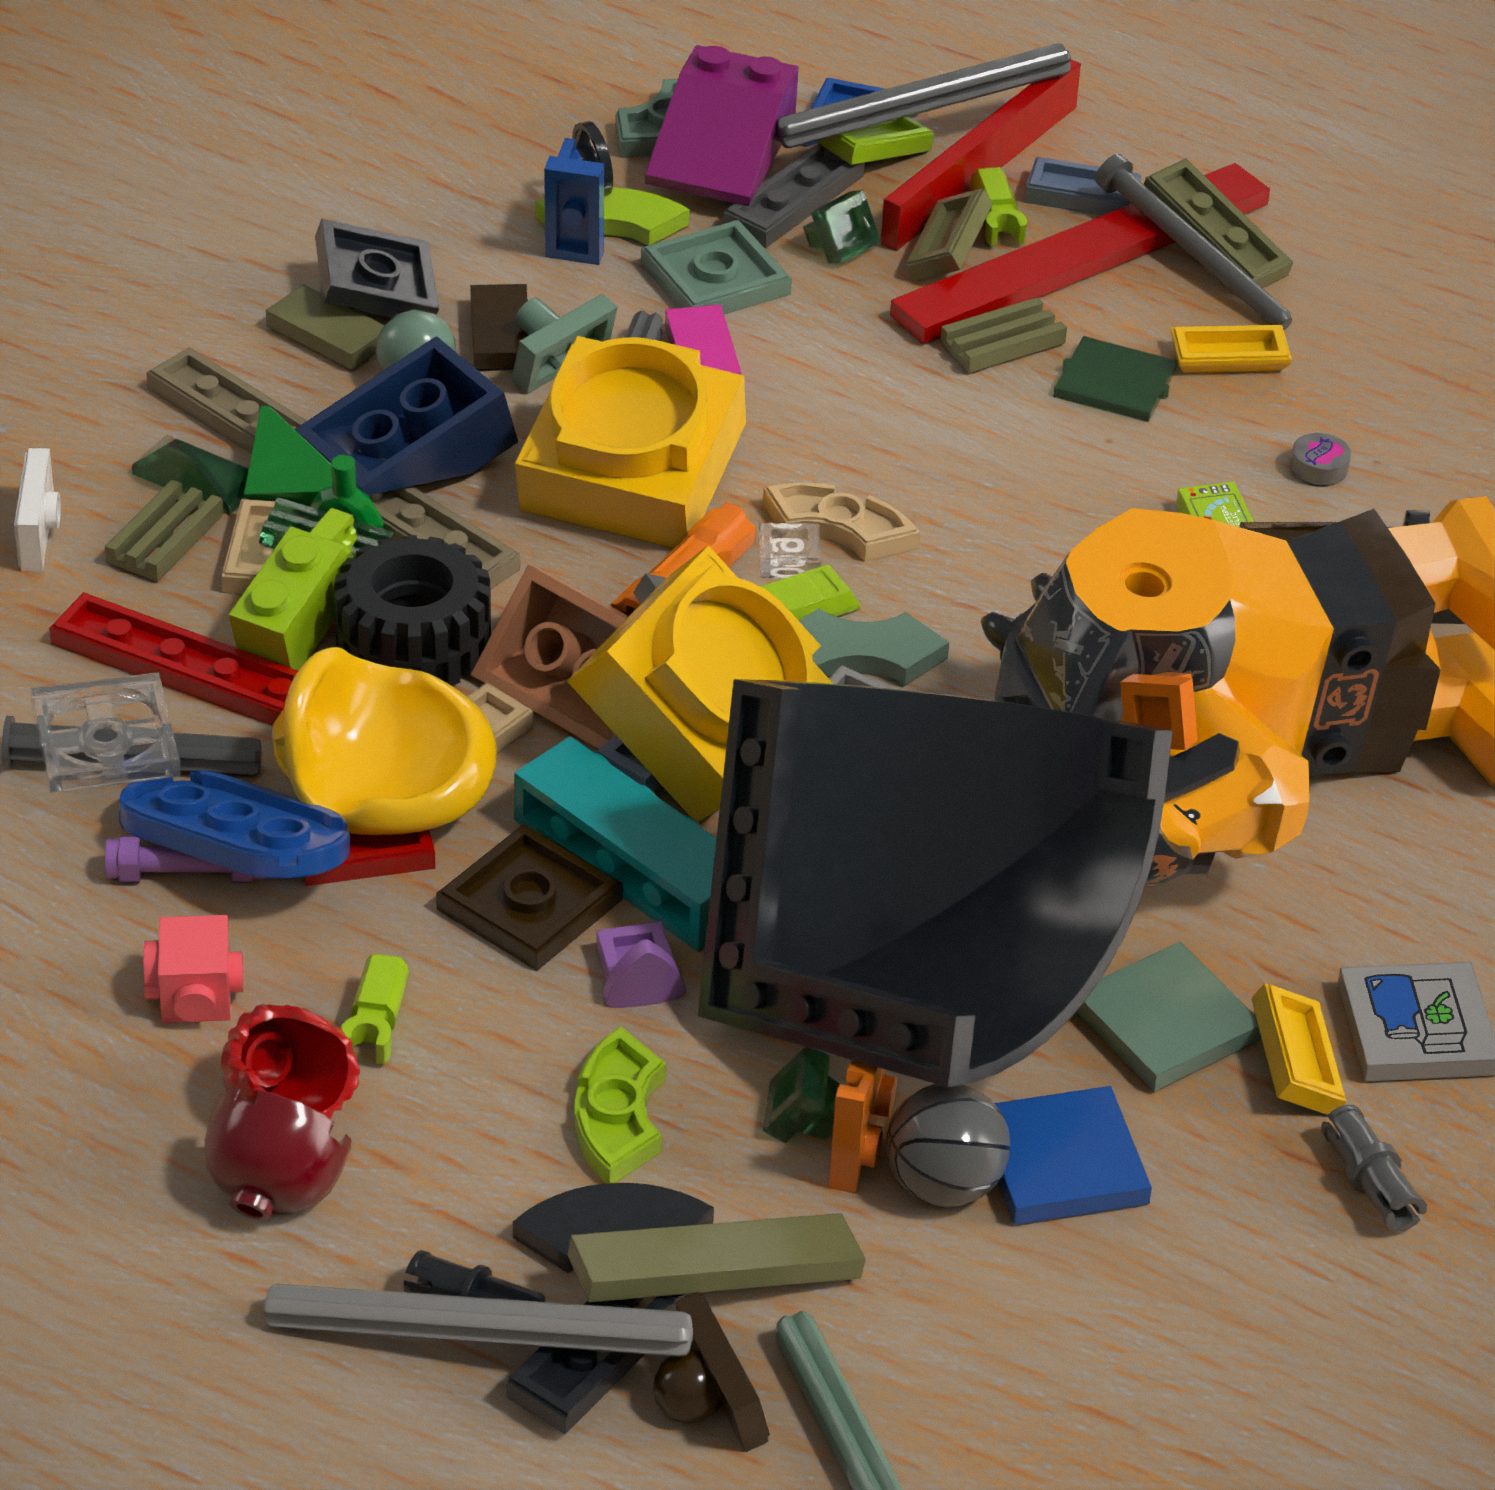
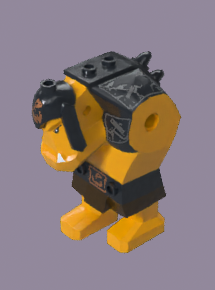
[981,496,1495,887]

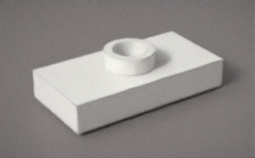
[14,448,61,572]

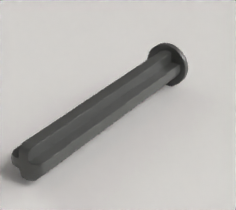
[2,715,262,776]

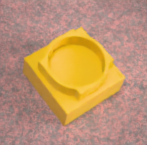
[515,336,746,548]
[567,545,833,823]

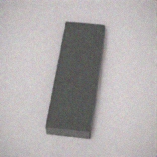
[722,143,865,248]

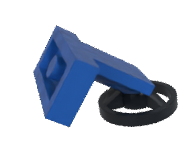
[544,121,613,265]

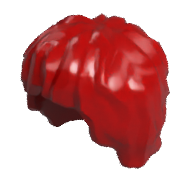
[221,1004,360,1120]

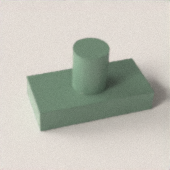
[511,294,618,394]

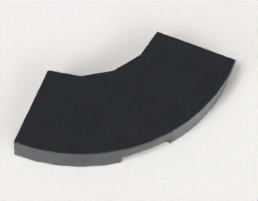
[513,1183,714,1273]

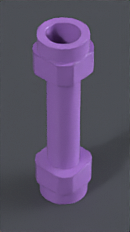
[105,836,266,883]

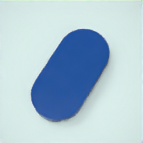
[119,770,350,878]

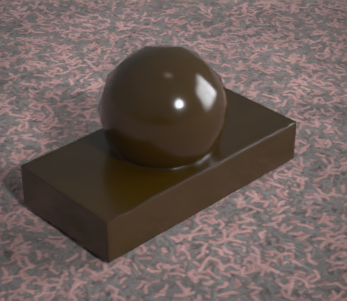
[653,1292,770,1452]

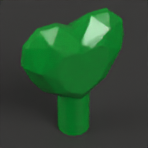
[308,455,384,542]

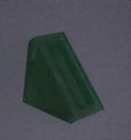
[132,434,249,515]

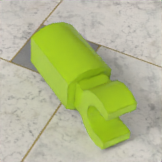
[970,167,1027,246]
[341,953,410,1065]

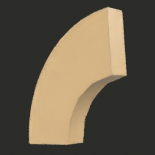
[762,483,920,562]

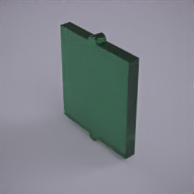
[1053,336,1178,422]

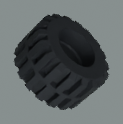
[334,535,491,686]

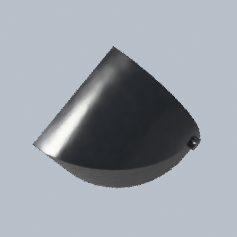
[698,679,1173,1087]

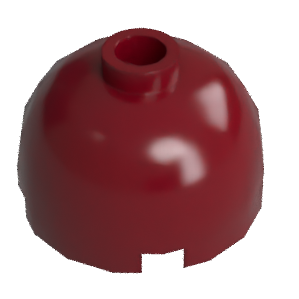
[205,1088,352,1221]

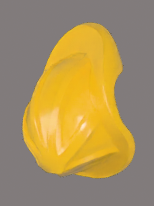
[272,647,497,835]

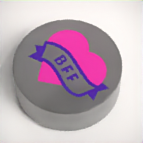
[1290,433,1351,486]

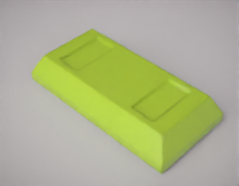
[760,564,861,620]

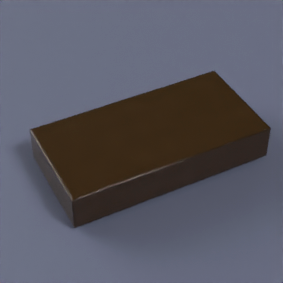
[470,284,529,370]

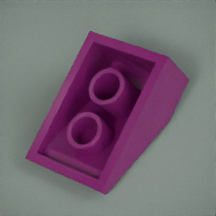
[645,45,799,206]

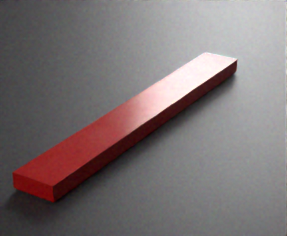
[890,163,1270,344]

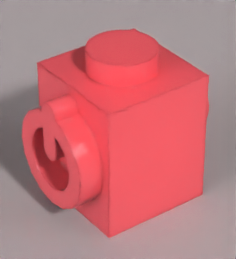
[143,915,244,1023]

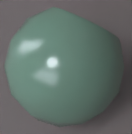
[376,309,456,371]

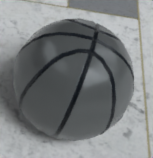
[886,1084,1010,1208]

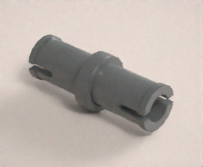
[1321,1105,1427,1232]

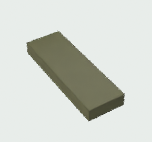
[1144,158,1293,288]

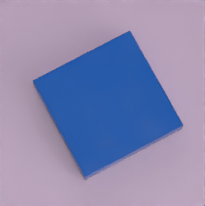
[994,1086,1152,1225]

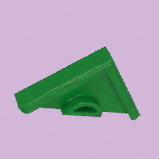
[244,406,332,505]

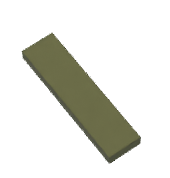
[568,1213,866,1302]

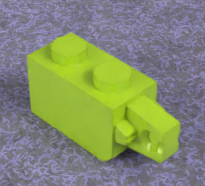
[229,508,357,670]

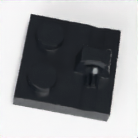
[315,218,439,319]

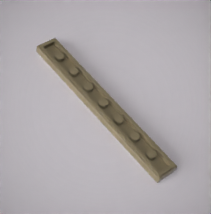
[146,347,520,589]

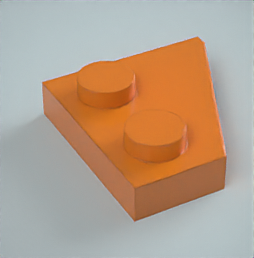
[829,1061,897,1194]

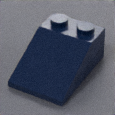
[295,336,519,495]

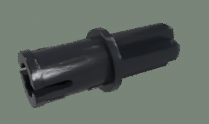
[403,1250,546,1302]

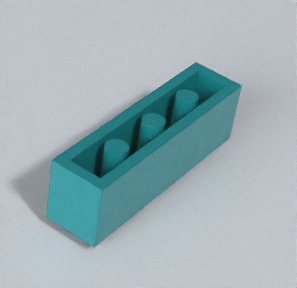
[514,736,717,952]

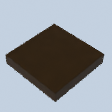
[436,824,623,971]

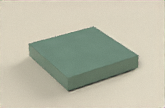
[641,220,792,314]
[1076,941,1261,1092]

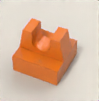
[1120,672,1198,750]

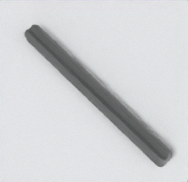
[776,43,1071,149]

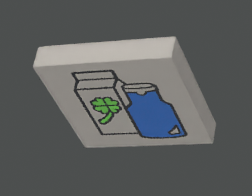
[1337,962,1495,1082]

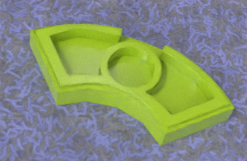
[535,187,690,246]
[574,1026,667,1183]

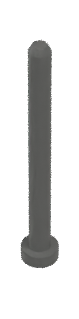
[1095,154,1292,330]

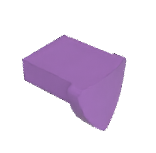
[596,921,686,1008]

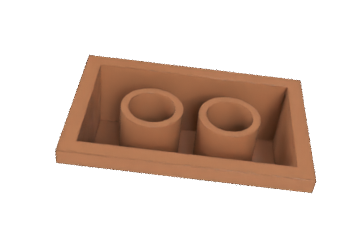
[470,564,629,749]

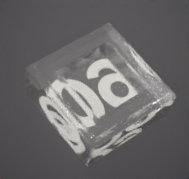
[758,523,821,578]

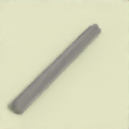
[263,1283,693,1357]

